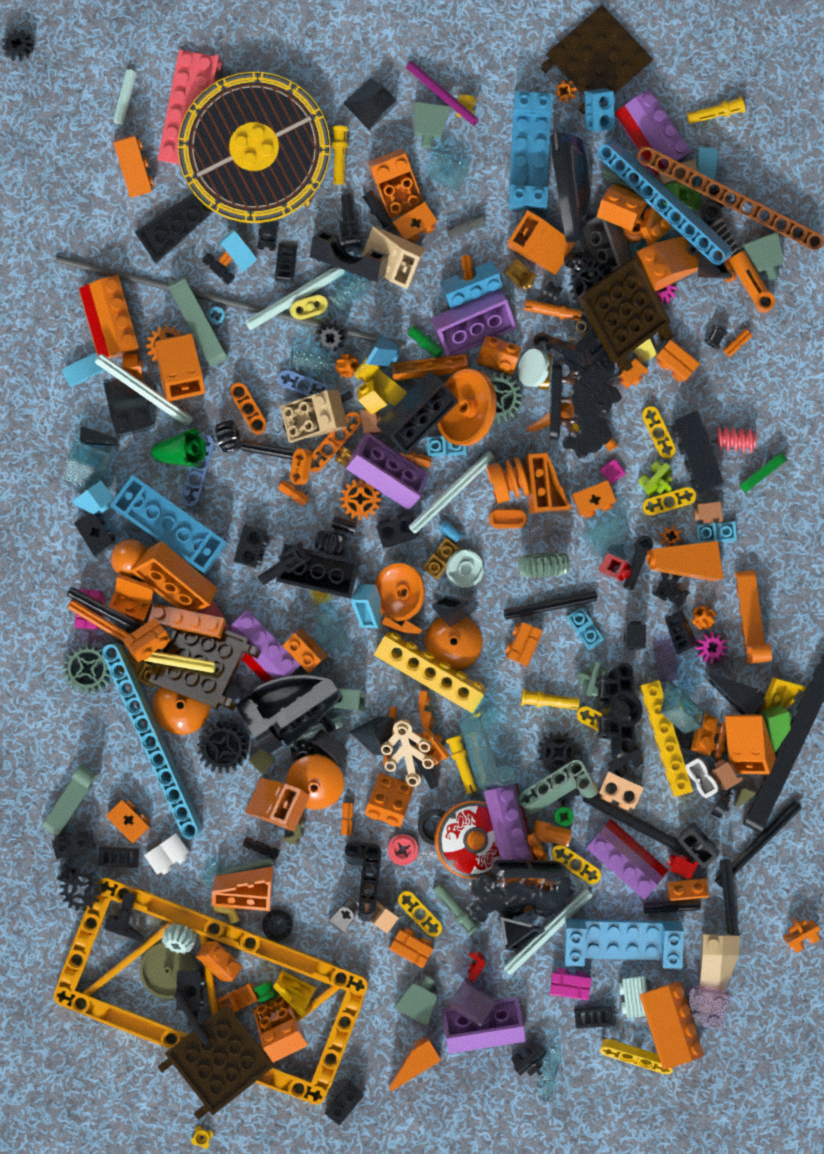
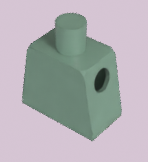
[414,102,450,149]
[742,232,784,281]
[332,688,367,711]
[394,975,437,1026]

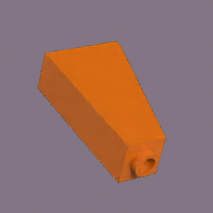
[646,541,724,581]

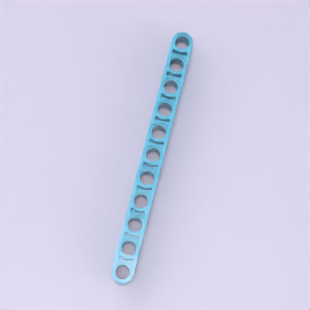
[102,643,203,839]

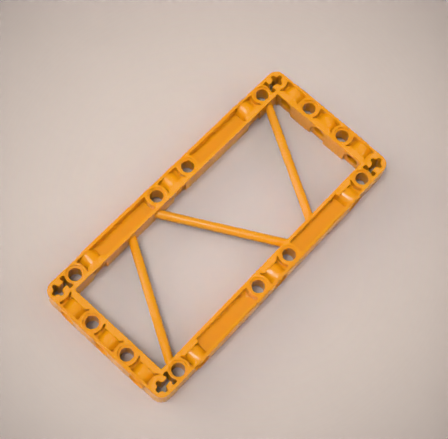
[53,878,368,1105]

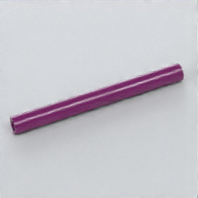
[406,61,479,126]

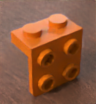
[109,575,154,624]
[364,773,415,827]

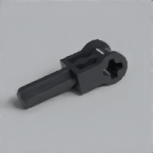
[339,194,361,249]
[623,535,653,590]
[258,542,312,585]

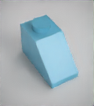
[72,480,114,514]
[350,584,381,628]

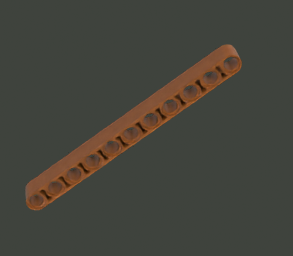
[636,146,824,250]

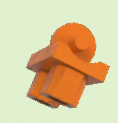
[415,729,450,765]
[782,918,821,953]

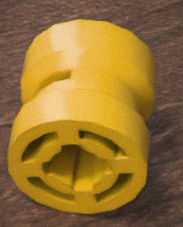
[456,95,477,117]

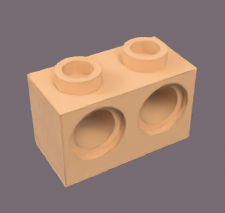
[598,772,644,811]

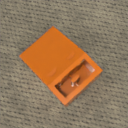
[367,148,424,219]
[507,210,575,276]
[154,333,205,402]
[725,715,776,774]
[245,777,310,831]
[253,995,308,1062]

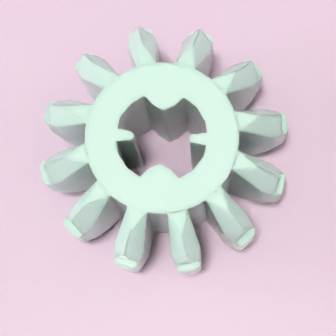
[162,923,196,954]

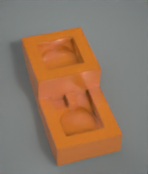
[382,616,422,634]
[217,982,259,1012]

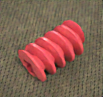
[716,427,757,453]

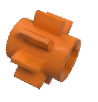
[554,80,579,104]
[335,354,359,378]
[659,525,683,547]
[691,606,716,630]

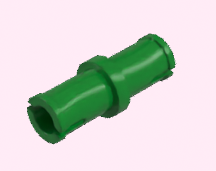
[407,325,444,358]

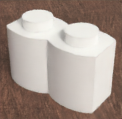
[686,756,720,798]
[144,833,190,875]

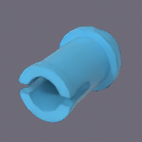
[438,520,463,543]

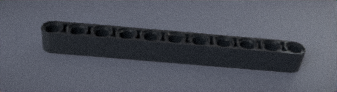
[743,652,824,833]

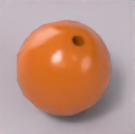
[110,539,148,578]

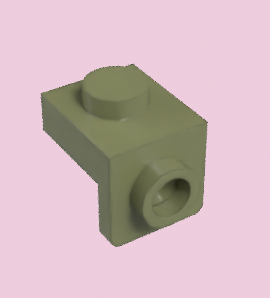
[283,817,305,845]

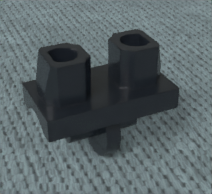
[607,746,644,777]
[511,1041,547,1076]

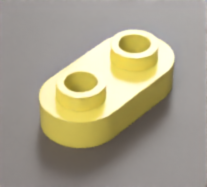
[290,295,328,320]

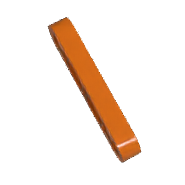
[310,412,361,473]

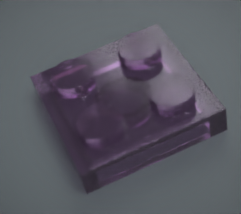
[687,985,730,1031]

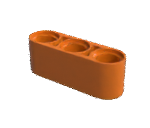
[230,383,267,435]

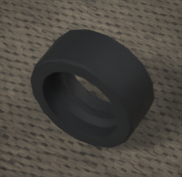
[311,729,348,764]
[418,809,445,845]

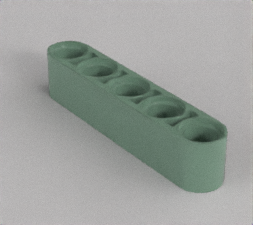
[168,276,228,367]

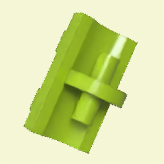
[638,461,673,498]

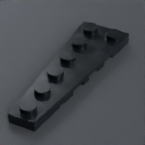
[135,193,213,264]

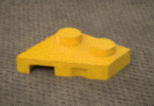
[759,677,806,712]
[273,971,316,1016]

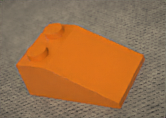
[597,183,648,231]
[636,236,699,292]
[389,1037,441,1091]

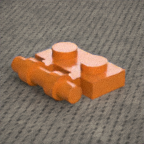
[691,713,727,760]

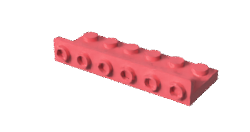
[158,50,223,164]

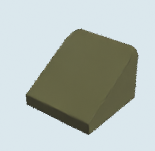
[249,748,276,774]
[734,788,756,807]

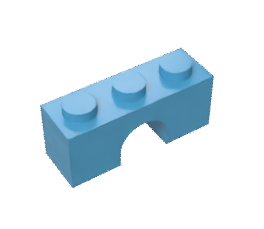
[439,261,503,309]

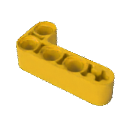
[354,357,408,406]

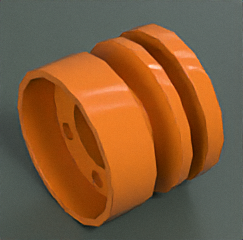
[486,456,529,504]

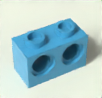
[584,88,616,132]

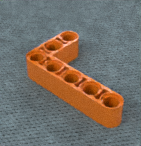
[734,569,772,665]

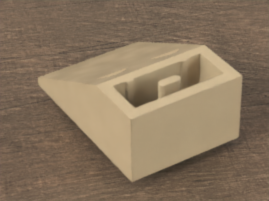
[361,225,425,289]
[280,390,348,443]

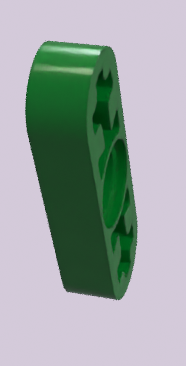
[739,452,788,493]

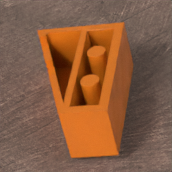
[113,134,154,198]
[524,453,571,514]
[212,866,273,911]

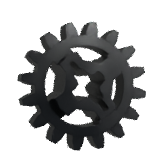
[537,731,579,772]
[60,869,103,911]

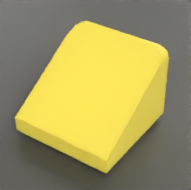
[633,338,657,363]

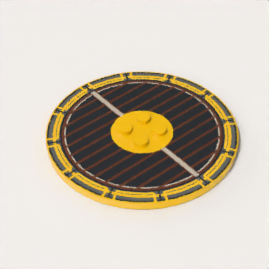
[178,72,330,223]

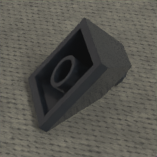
[343,78,397,130]

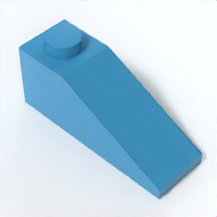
[365,335,401,366]

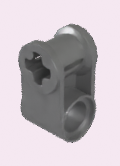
[328,897,359,934]

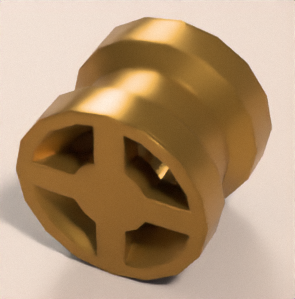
[334,447,353,467]

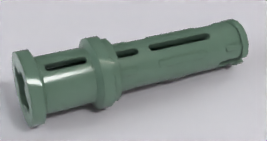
[433,883,481,937]

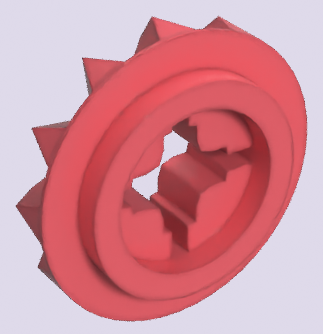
[387,834,418,865]

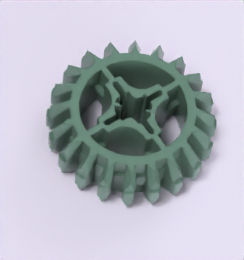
[486,372,523,424]
[518,552,570,577]
[62,643,112,695]

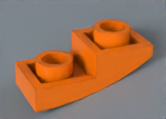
[419,690,435,731]

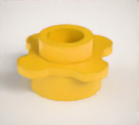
[191,1126,213,1149]

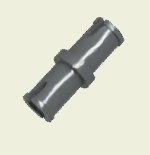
[446,213,485,239]

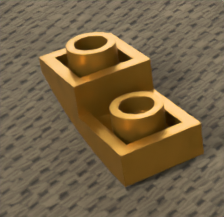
[422,537,462,580]
[118,653,155,688]

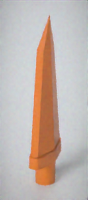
[526,403,574,432]

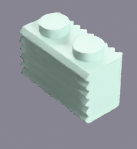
[618,976,648,1018]

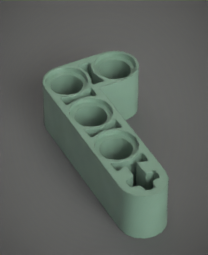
[518,760,598,814]
[42,764,99,838]

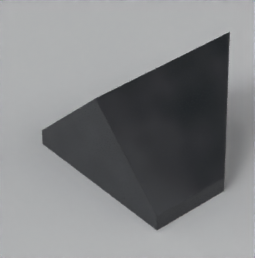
[698,251,733,279]
[431,596,478,627]
[349,716,394,756]
[500,917,545,951]

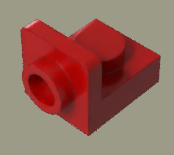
[467,950,487,982]

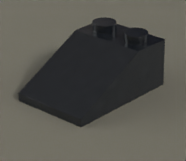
[103,379,155,438]
[705,673,766,715]

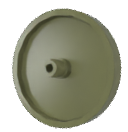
[140,943,196,999]

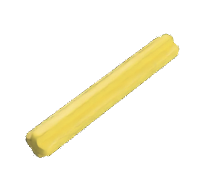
[144,651,216,673]

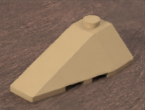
[697,934,740,1013]

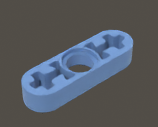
[278,370,330,397]

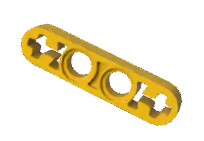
[600,1039,674,1074]

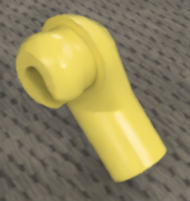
[213,906,240,924]

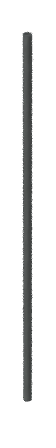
[55,255,407,350]

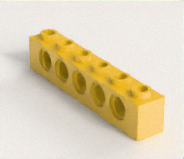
[374,631,487,713]
[639,680,693,797]

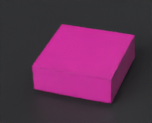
[599,458,626,485]

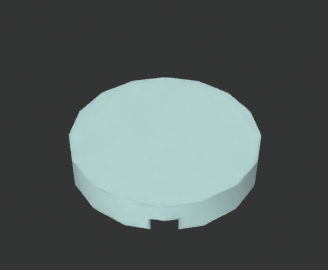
[518,349,549,387]
[446,550,484,588]

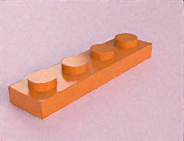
[391,354,469,381]
[148,603,226,639]

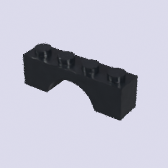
[310,230,389,282]

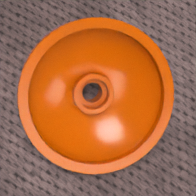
[375,563,425,621]
[425,617,482,671]
[153,687,210,735]
[286,754,344,810]

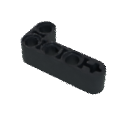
[344,842,381,921]

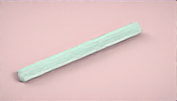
[245,267,345,330]
[95,354,193,426]
[409,452,495,533]
[503,888,592,975]

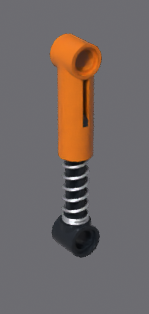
[701,202,775,313]

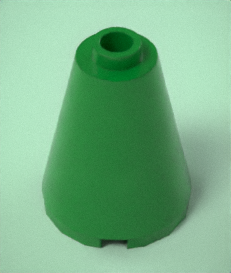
[151,429,206,467]

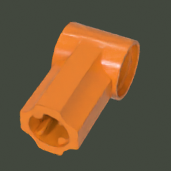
[533,820,572,846]

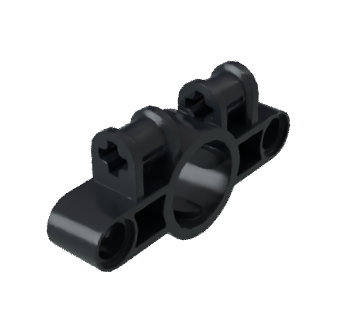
[596,663,643,759]

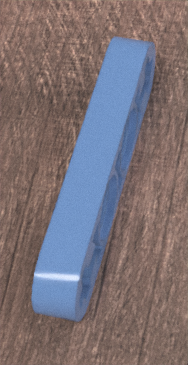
[181,435,214,507]

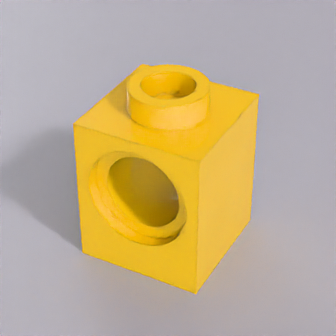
[357,379,387,415]

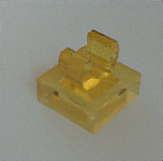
[309,589,332,606]

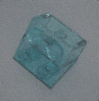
[63,441,113,489]
[660,680,705,733]

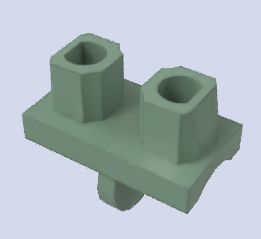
[574,661,608,697]

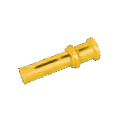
[687,96,745,124]
[331,126,349,185]
[520,688,580,710]
[445,735,478,794]

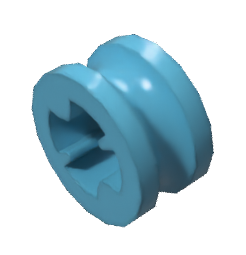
[208,307,225,325]

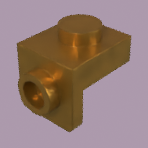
[503,258,537,290]

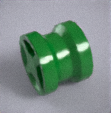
[554,807,574,826]
[254,980,277,1002]

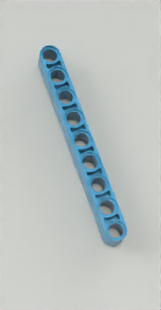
[598,141,732,265]

